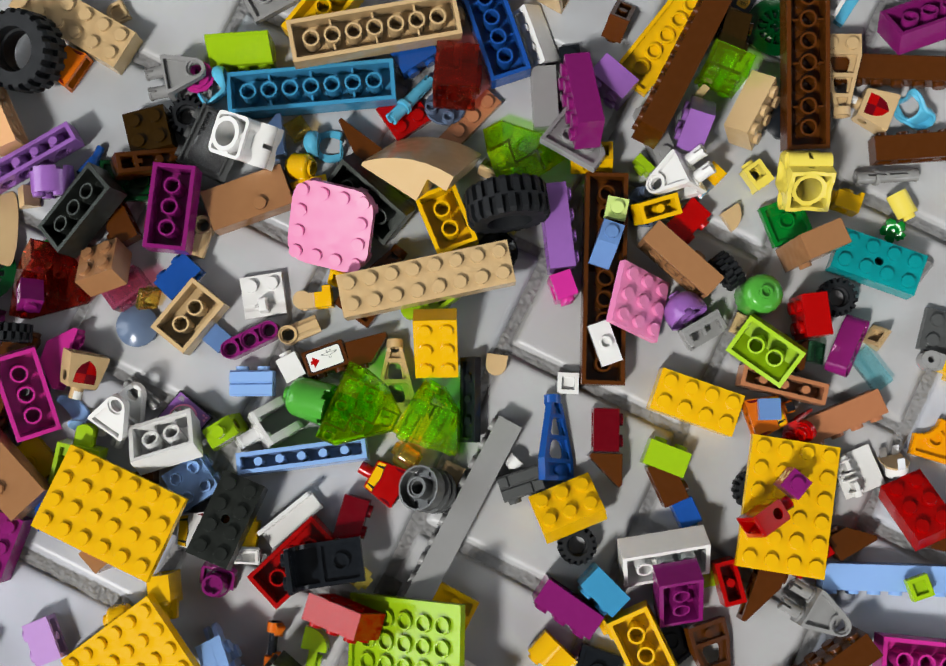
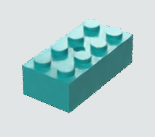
[825,227,928,300]

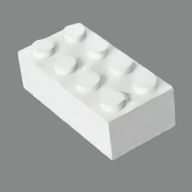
[617,525,711,588]

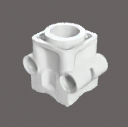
[208,110,284,171]

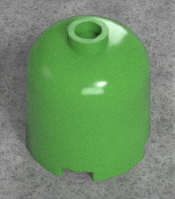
[734,274,783,317]
[283,377,338,426]

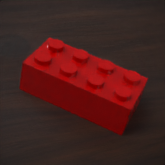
[247,514,338,609]

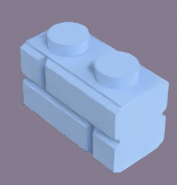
[229,366,276,397]

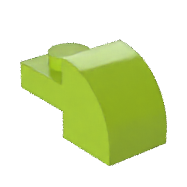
[301,622,330,666]

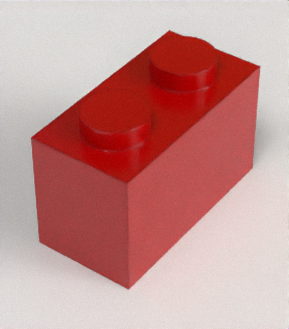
[666,197,711,244]
[710,556,747,607]

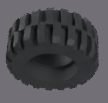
[0,8,67,94]
[464,173,550,234]

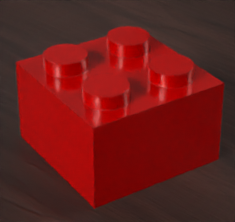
[787,291,833,341]

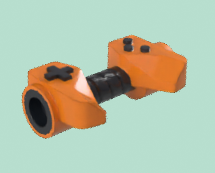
[263,620,286,666]

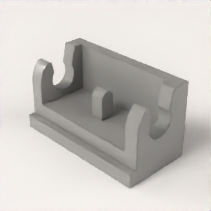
[678,309,728,352]

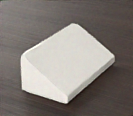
[234,546,263,565]

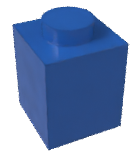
[669,495,703,528]

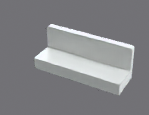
[512,4,560,66]
[257,490,324,548]

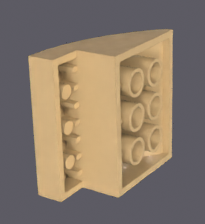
[361,137,481,201]

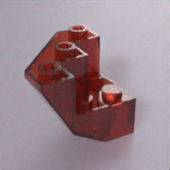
[9,238,92,319]

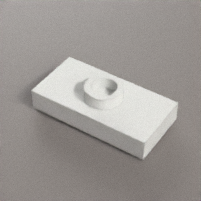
[587,320,623,367]

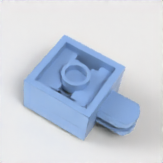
[195,622,245,666]

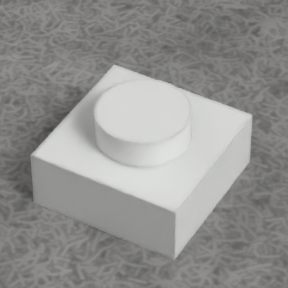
[557,372,579,395]

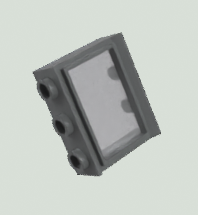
[174,103,235,184]

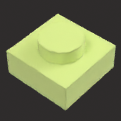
[603,195,630,222]

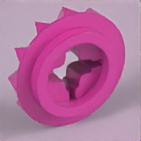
[186,62,214,94]

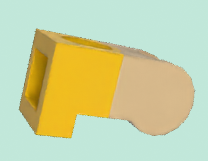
[292,285,334,311]

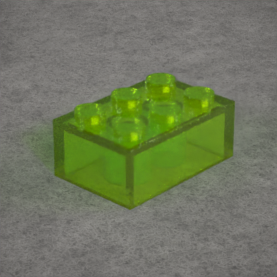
[694,38,756,99]

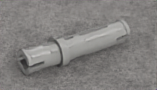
[852,168,920,185]

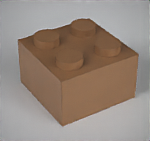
[75,237,132,297]

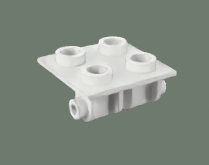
[837,444,886,500]

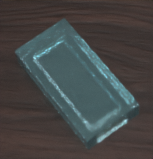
[853,346,893,391]

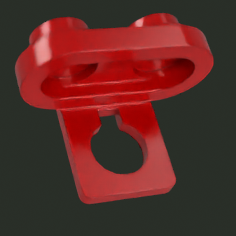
[781,408,817,442]

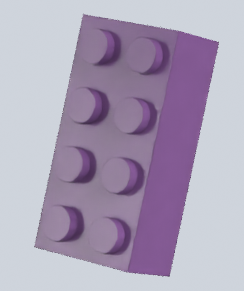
[541,181,579,275]

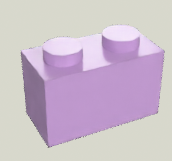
[21,613,69,666]

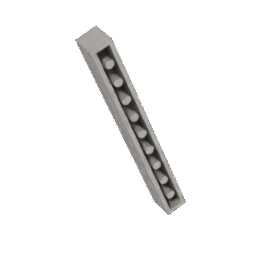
[399,416,522,600]

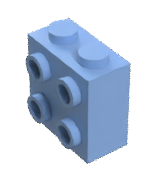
[161,453,221,513]

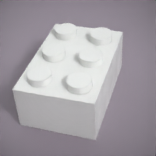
[128,408,203,475]

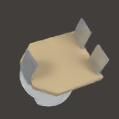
[877,444,910,479]

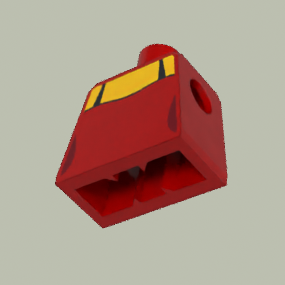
[358,460,407,508]
[736,496,794,538]

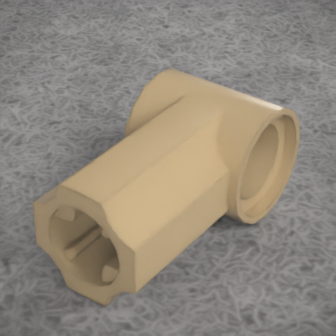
[191,215,215,259]
[278,315,322,346]

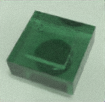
[806,340,825,365]

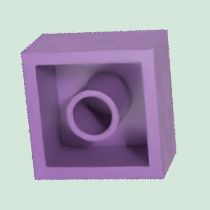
[593,53,639,111]
[673,95,716,152]

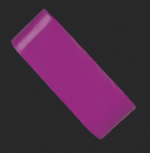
[825,314,869,377]
[220,320,281,360]

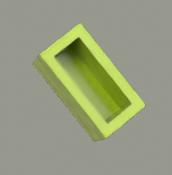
[640,436,692,478]

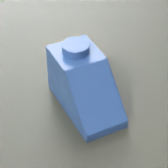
[588,218,625,270]

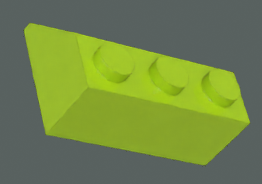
[204,30,277,72]
[726,313,808,388]

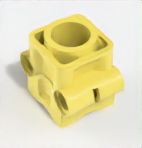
[775,150,837,212]

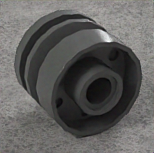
[399,465,456,514]

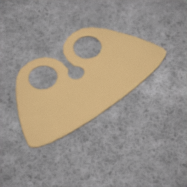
[0,191,19,266]

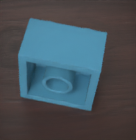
[577,562,631,618]

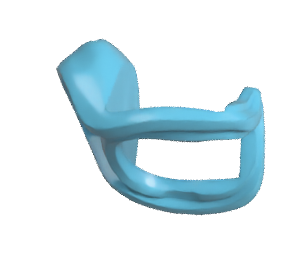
[197,65,227,105]
[894,88,936,130]
[303,131,344,163]

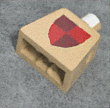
[850,88,901,135]
[60,347,110,400]

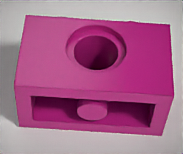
[547,269,579,307]

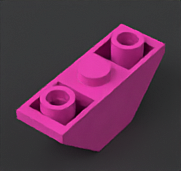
[40,328,85,390]

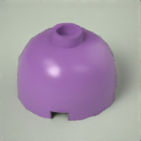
[664,291,707,331]

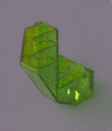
[483,120,566,177]
[315,361,402,446]
[392,378,460,456]

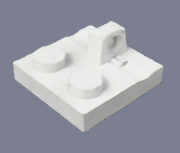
[239,272,288,320]

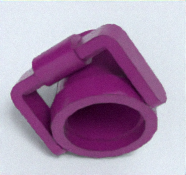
[200,561,237,598]

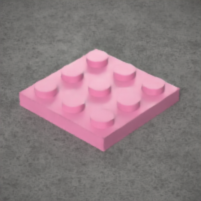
[606,260,670,343]

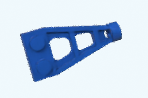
[538,394,574,481]

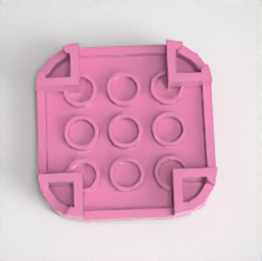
[288,177,378,272]

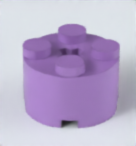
[29,164,75,200]

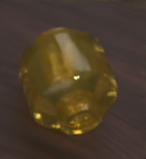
[391,439,424,470]

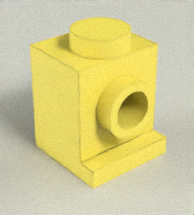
[739,158,775,195]

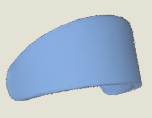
[56,394,91,430]

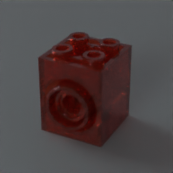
[433,41,482,111]

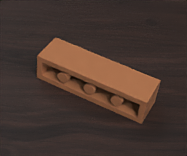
[734,364,830,406]
[802,388,889,445]

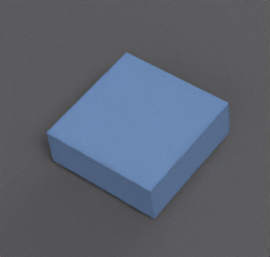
[202,324,232,353]
[757,398,782,420]

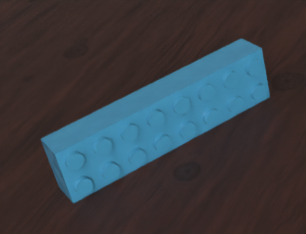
[225,58,398,119]

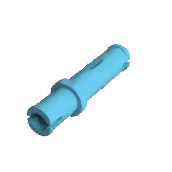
[386,75,436,125]

